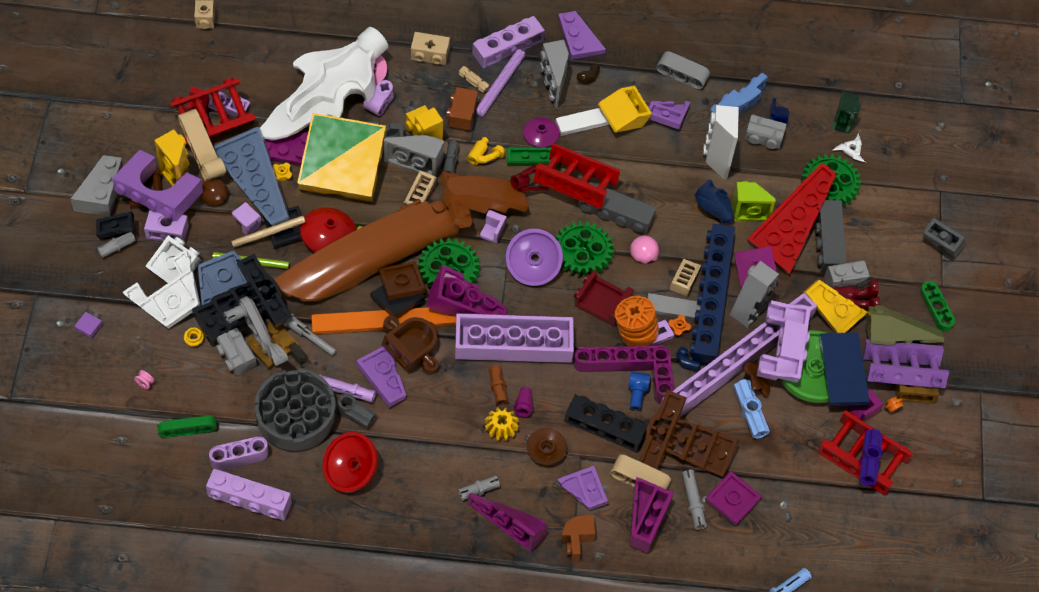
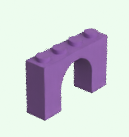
[112,150,203,221]

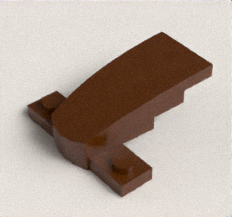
[639,390,739,477]

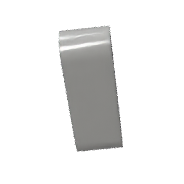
[656,51,710,89]

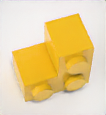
[404,105,443,141]

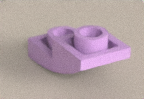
[208,92,250,117]

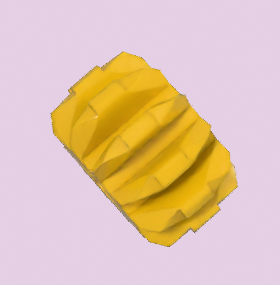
[485,407,518,441]

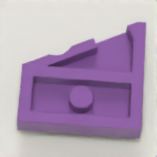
[649,101,690,129]
[558,466,608,511]

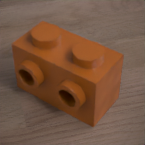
[446,87,478,131]

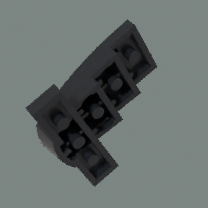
[192,254,292,345]

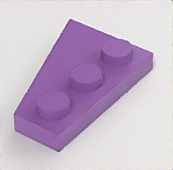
[558,11,606,59]
[355,347,406,407]

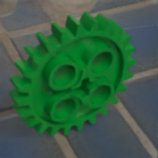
[801,154,861,206]
[555,221,614,277]
[418,238,480,288]

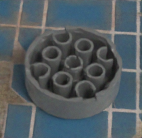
[255,369,336,451]

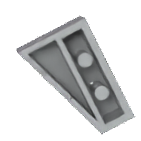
[71,155,123,216]

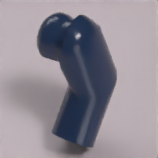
[676,347,700,372]

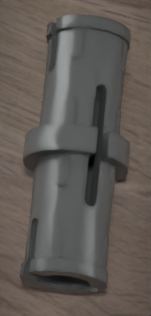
[443,141,459,173]

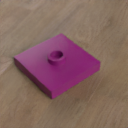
[734,246,778,289]
[705,471,762,526]

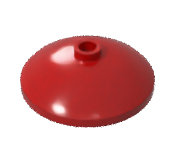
[300,207,357,252]
[322,432,378,493]

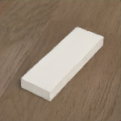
[555,108,610,136]

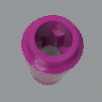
[513,387,533,417]

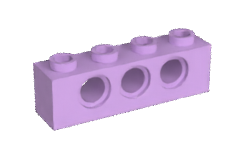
[472,16,545,69]

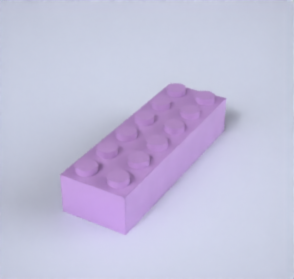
[455,314,574,363]

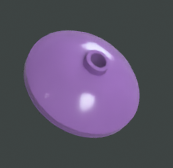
[506,229,563,286]

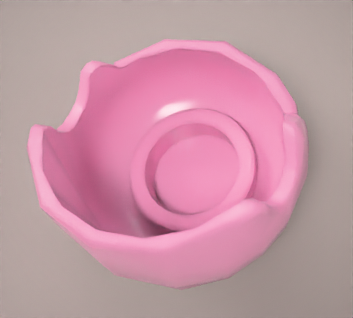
[630,236,660,264]

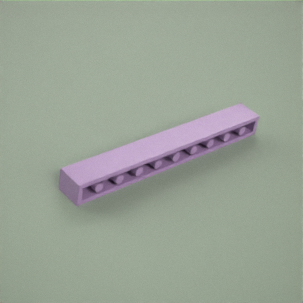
[660,293,817,418]

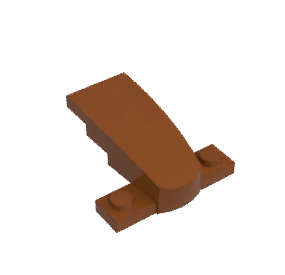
[440,171,529,227]

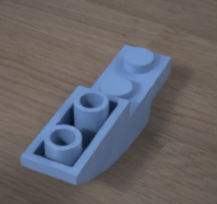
[709,73,767,121]

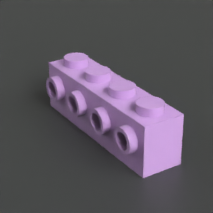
[206,469,292,521]

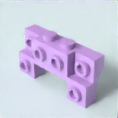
[757,300,811,383]

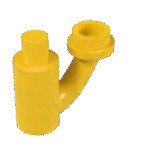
[467,137,505,165]

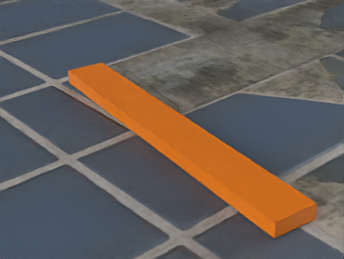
[312,308,456,335]

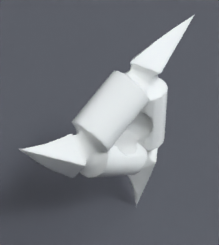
[832,134,865,162]

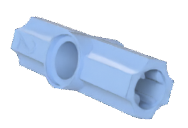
[733,379,770,439]

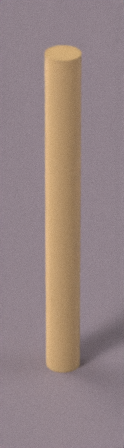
[232,216,306,248]

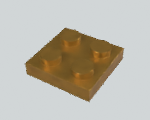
[245,322,300,370]

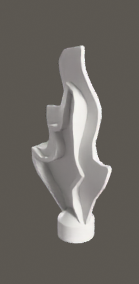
[260,27,388,140]

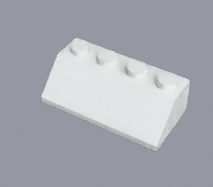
[703,105,739,180]

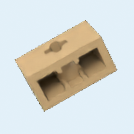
[411,32,450,65]

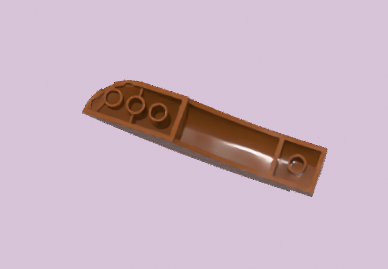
[274,200,459,301]

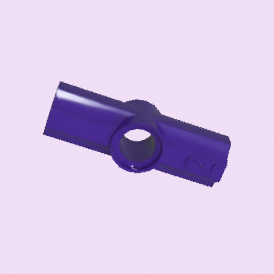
[859,429,883,486]

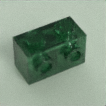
[831,91,861,134]

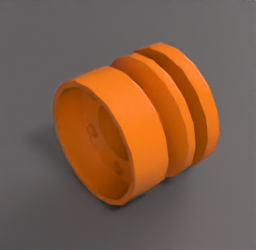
[615,296,659,346]

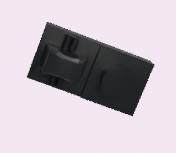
[96,211,136,239]

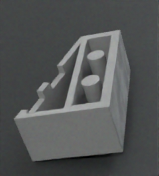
[730,261,779,328]

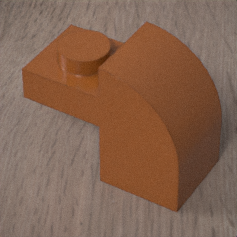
[561,515,595,562]

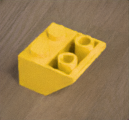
[598,86,652,133]

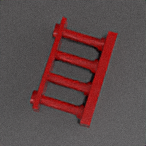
[169,78,256,147]
[533,143,621,209]
[817,410,913,496]

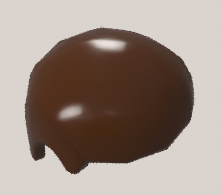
[200,178,229,206]

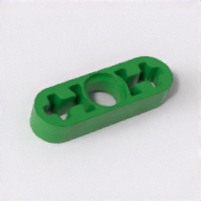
[920,281,955,332]
[157,416,217,438]

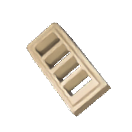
[404,170,438,205]
[670,259,701,297]

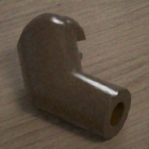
[577,64,600,83]

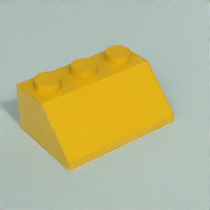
[154,129,190,186]

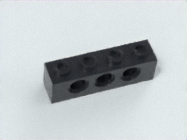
[564,394,648,453]

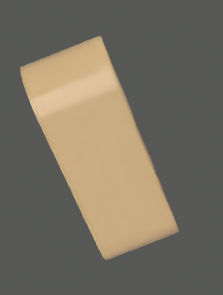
[610,454,671,490]

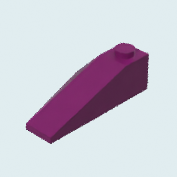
[427,265,507,317]

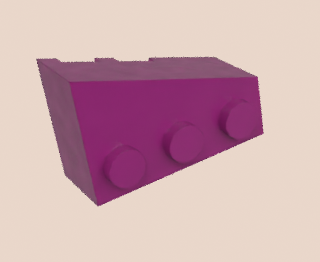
[629,476,674,553]

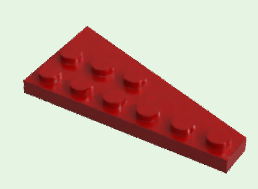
[747,163,836,276]

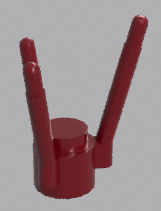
[510,163,549,192]

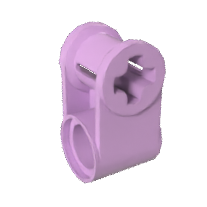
[363,80,394,116]

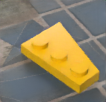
[803,280,868,333]

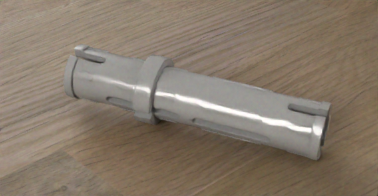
[682,470,707,530]

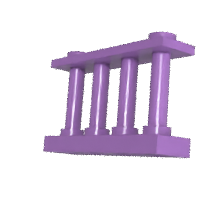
[863,339,949,388]

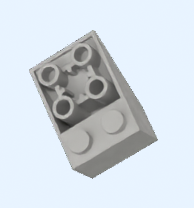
[539,40,569,108]

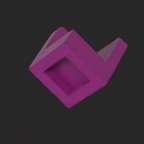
[850,390,883,422]

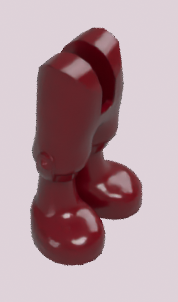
[833,279,880,310]

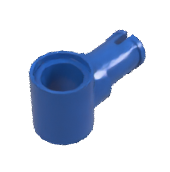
[628,371,650,411]

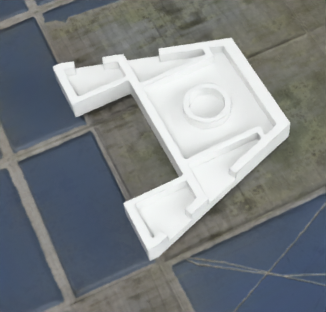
[123,250,201,329]

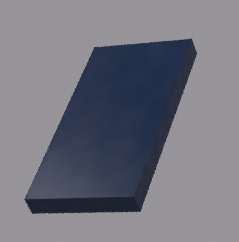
[819,332,870,406]

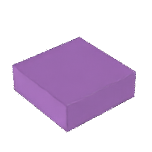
[74,312,103,338]

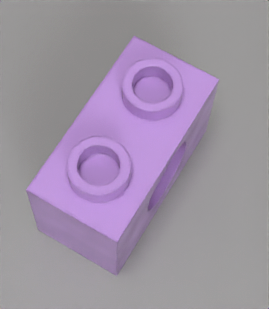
[144,210,189,242]

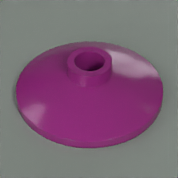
[523,117,559,147]

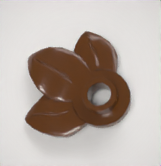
[743,362,770,397]

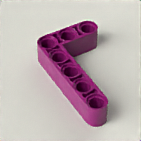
[574,346,674,404]

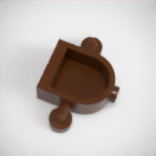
[381,316,439,374]

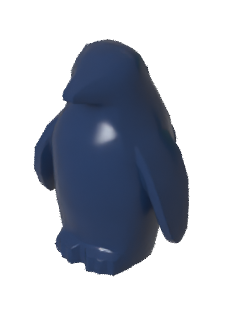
[695,179,735,225]

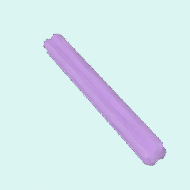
[475,49,525,117]

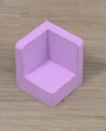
[232,202,262,236]
[480,210,506,244]

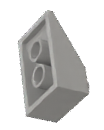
[384,135,444,177]

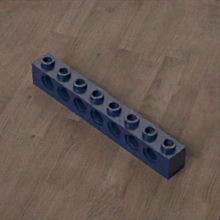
[689,223,735,365]

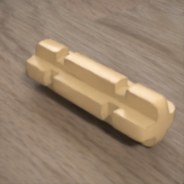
[459,66,489,93]

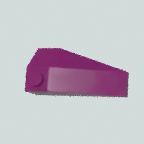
[468,493,547,552]

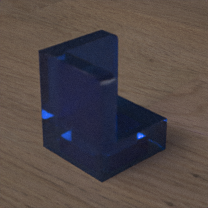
[769,98,790,124]

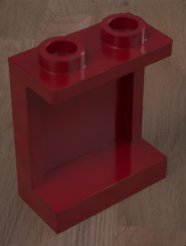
[574,269,634,327]

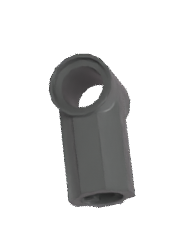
[338,393,376,429]

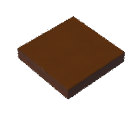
[379,261,426,301]

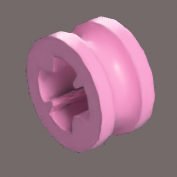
[134,370,154,389]

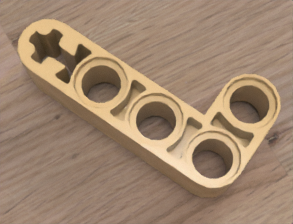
[178,109,226,181]

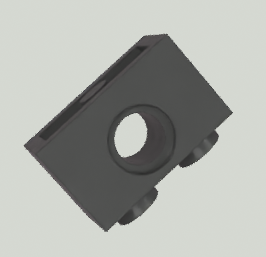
[923,218,966,259]

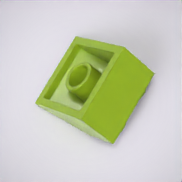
[731,181,776,222]

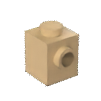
[195,0,215,29]

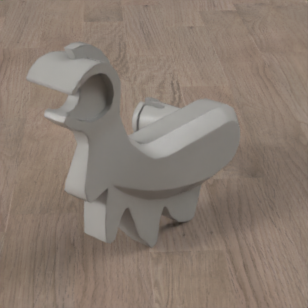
[223,297,288,366]

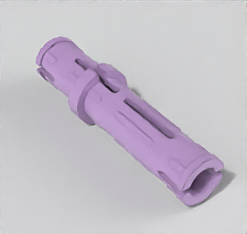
[319,374,376,403]

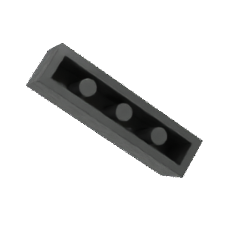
[578,181,656,234]
[815,200,846,273]

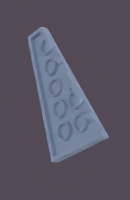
[213,126,291,226]

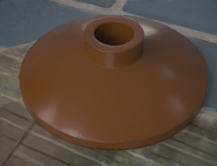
[527,428,567,465]

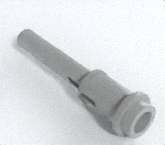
[284,314,337,356]

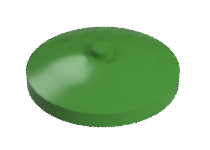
[780,330,829,403]

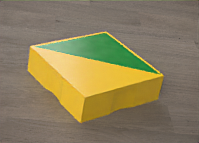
[297,113,387,203]

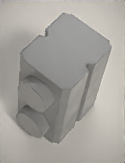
[744,114,787,149]
[824,260,869,288]
[216,328,257,376]

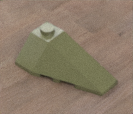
[865,305,945,345]

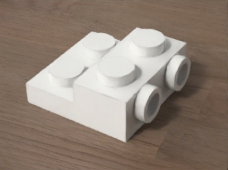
[146,235,202,283]

